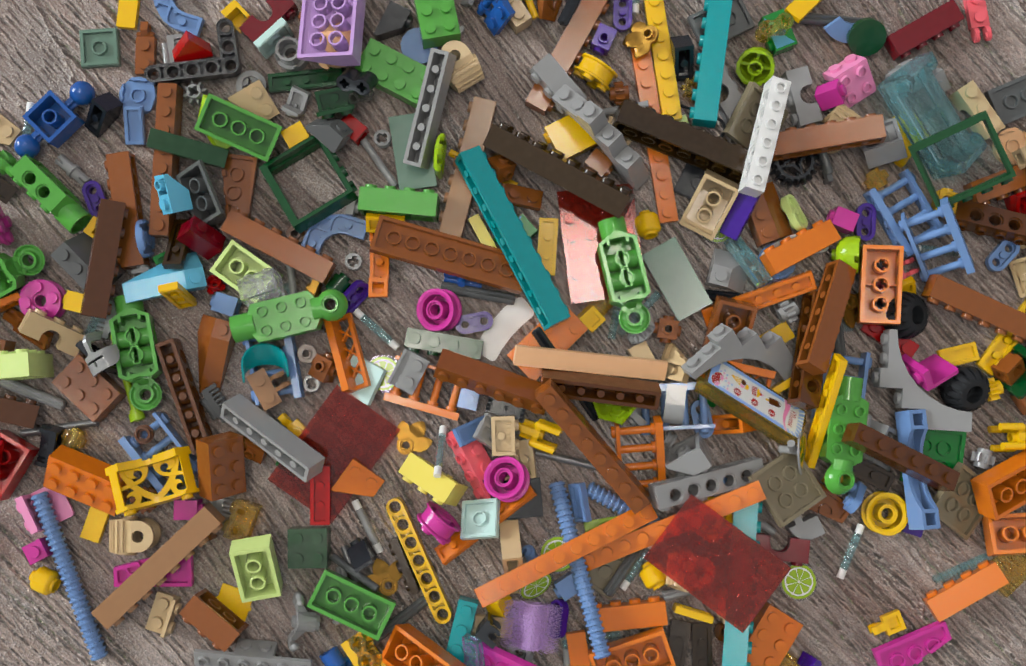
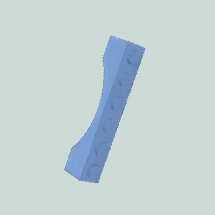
[895,409,941,530]

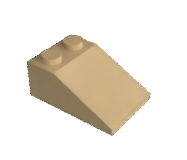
[679,169,739,241]

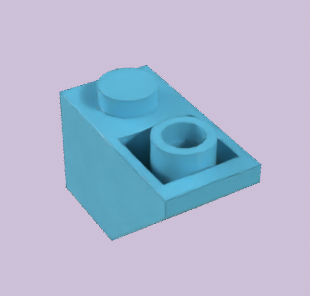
[154,174,193,215]

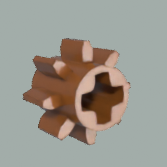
[609,81,629,106]

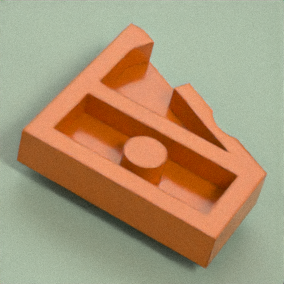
[331,458,385,497]

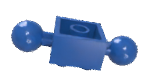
[14,81,95,158]

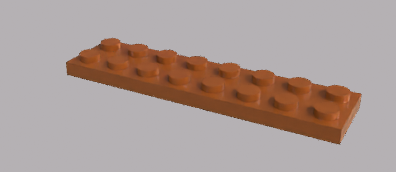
[369,215,522,295]

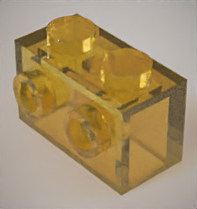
[222,498,262,540]

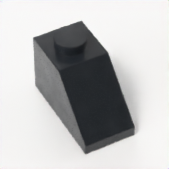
[374,1,413,41]
[670,35,694,82]
[84,92,123,138]
[347,537,378,573]

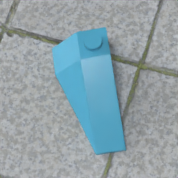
[122,252,207,303]

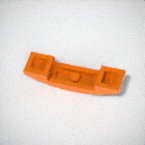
[368,233,390,298]

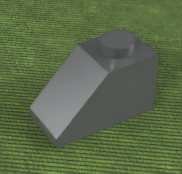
[305,118,353,154]

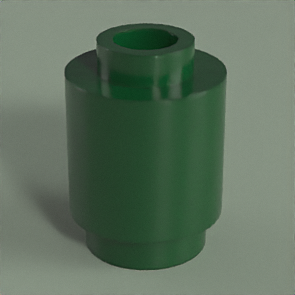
[324,272,351,301]

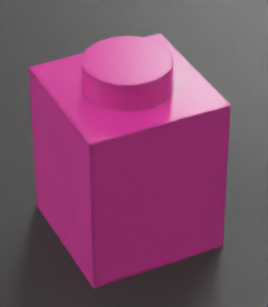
[814,79,847,111]
[826,206,860,235]
[173,499,205,520]
[22,536,53,565]

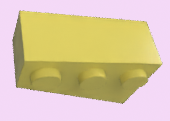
[398,452,468,506]

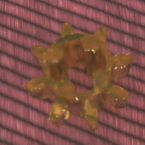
[680,77,697,101]
[864,167,889,190]
[61,426,88,450]

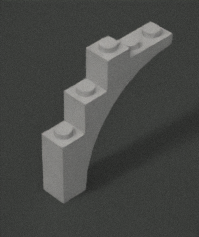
[551,84,649,191]
[681,323,794,381]
[871,329,972,432]

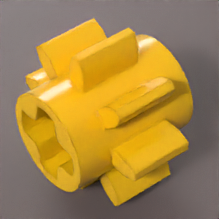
[987,377,1004,402]

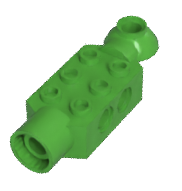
[0,149,92,234]
[597,216,651,334]
[0,244,45,299]
[229,289,348,343]
[109,295,163,411]
[818,376,869,495]

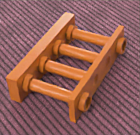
[383,353,461,421]
[610,415,666,499]

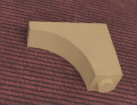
[499,519,523,594]

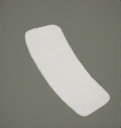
[480,297,534,361]

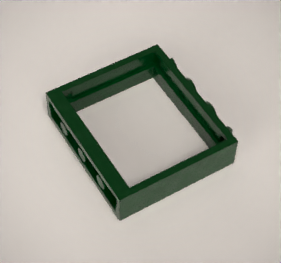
[908,110,1017,209]
[259,135,358,234]

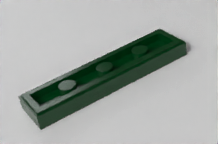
[268,68,344,94]
[146,128,229,169]

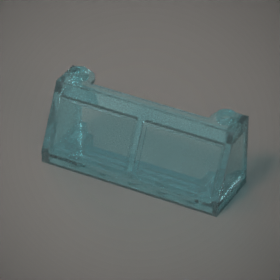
[877,51,988,180]

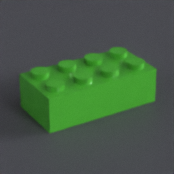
[414,0,461,49]
[355,38,426,108]
[194,93,283,162]
[358,184,440,223]
[306,568,396,641]

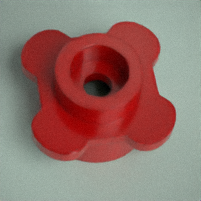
[206,275,226,295]

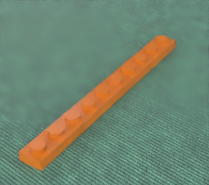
[630,36,679,224]
[583,480,766,571]
[474,503,658,608]

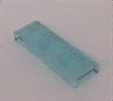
[724,236,773,288]

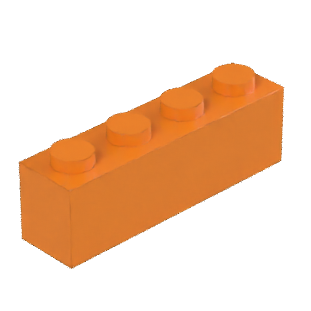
[759,219,841,277]
[923,560,1009,622]
[596,596,668,632]

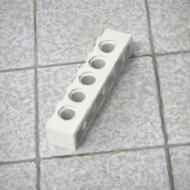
[738,76,791,198]

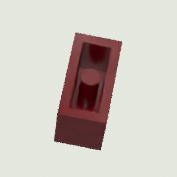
[176,216,226,260]

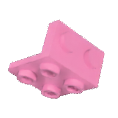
[822,54,876,108]
[15,487,75,535]

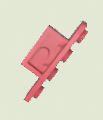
[446,431,492,499]

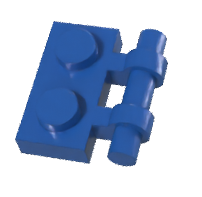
[477,0,516,36]

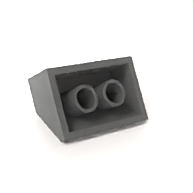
[176,159,226,227]
[50,232,126,290]

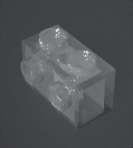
[237,267,285,308]

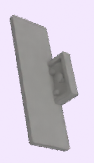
[194,638,312,666]

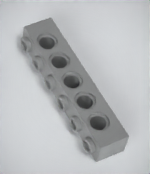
[648,456,763,511]

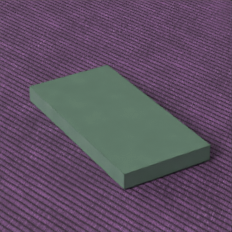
[388,113,438,190]
[642,237,712,322]

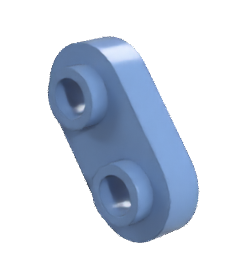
[985,240,1020,272]
[689,400,714,438]
[843,481,867,514]

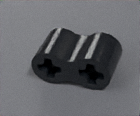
[336,67,378,96]

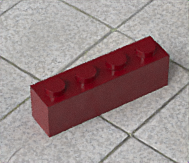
[884,0,965,61]

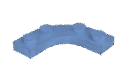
[154,0,205,37]
[301,214,367,255]

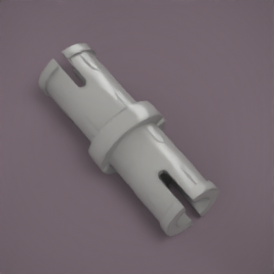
[55,154,92,187]

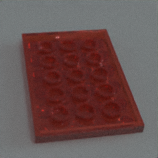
[557,184,642,305]
[267,384,400,524]
[644,494,791,633]

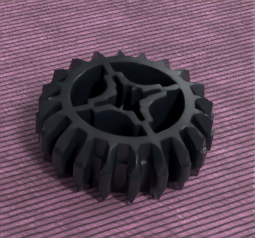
[769,155,819,188]

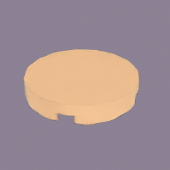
[992,127,1026,166]

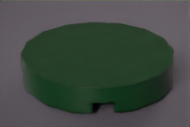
[847,17,887,57]

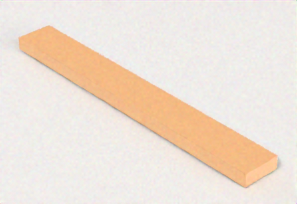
[513,344,668,381]

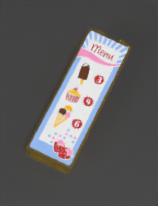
[694,361,807,446]

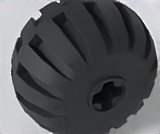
[882,291,928,339]
[940,365,990,412]

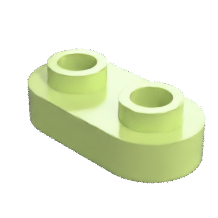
[780,194,808,231]

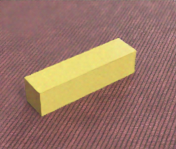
[468,214,497,248]

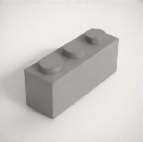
[530,53,587,116]

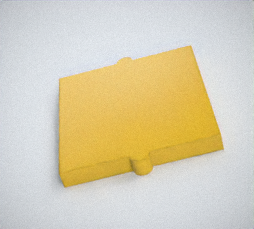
[216,583,252,622]

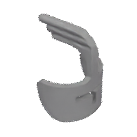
[82,331,120,377]

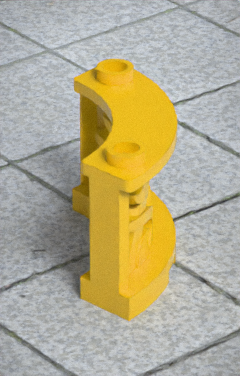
[105,446,200,517]

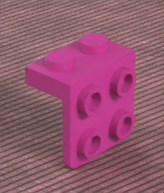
[902,354,959,391]

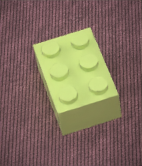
[209,240,284,303]
[0,349,54,380]
[229,534,283,603]

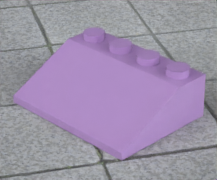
[297,0,366,66]

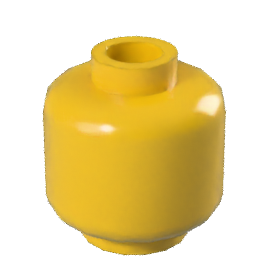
[634,210,661,240]
[639,560,666,591]
[29,566,61,595]

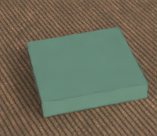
[79,28,121,69]

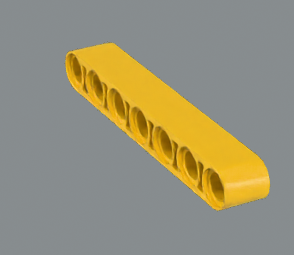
[386,497,452,624]

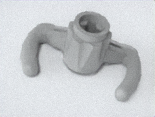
[287,591,320,652]

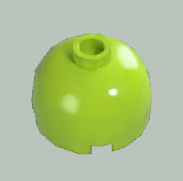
[736,47,775,86]
[831,236,861,274]

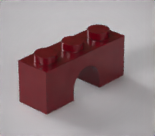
[239,0,298,44]
[754,533,810,566]

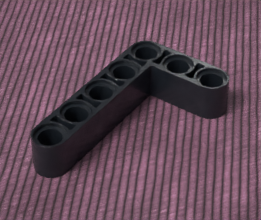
[144,18,242,86]

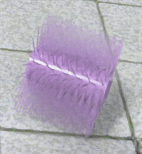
[500,599,563,654]

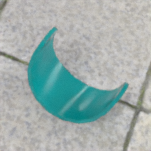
[241,343,289,383]

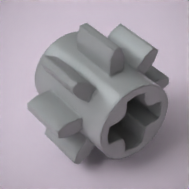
[183,81,209,106]
[776,300,800,324]
[970,447,996,470]

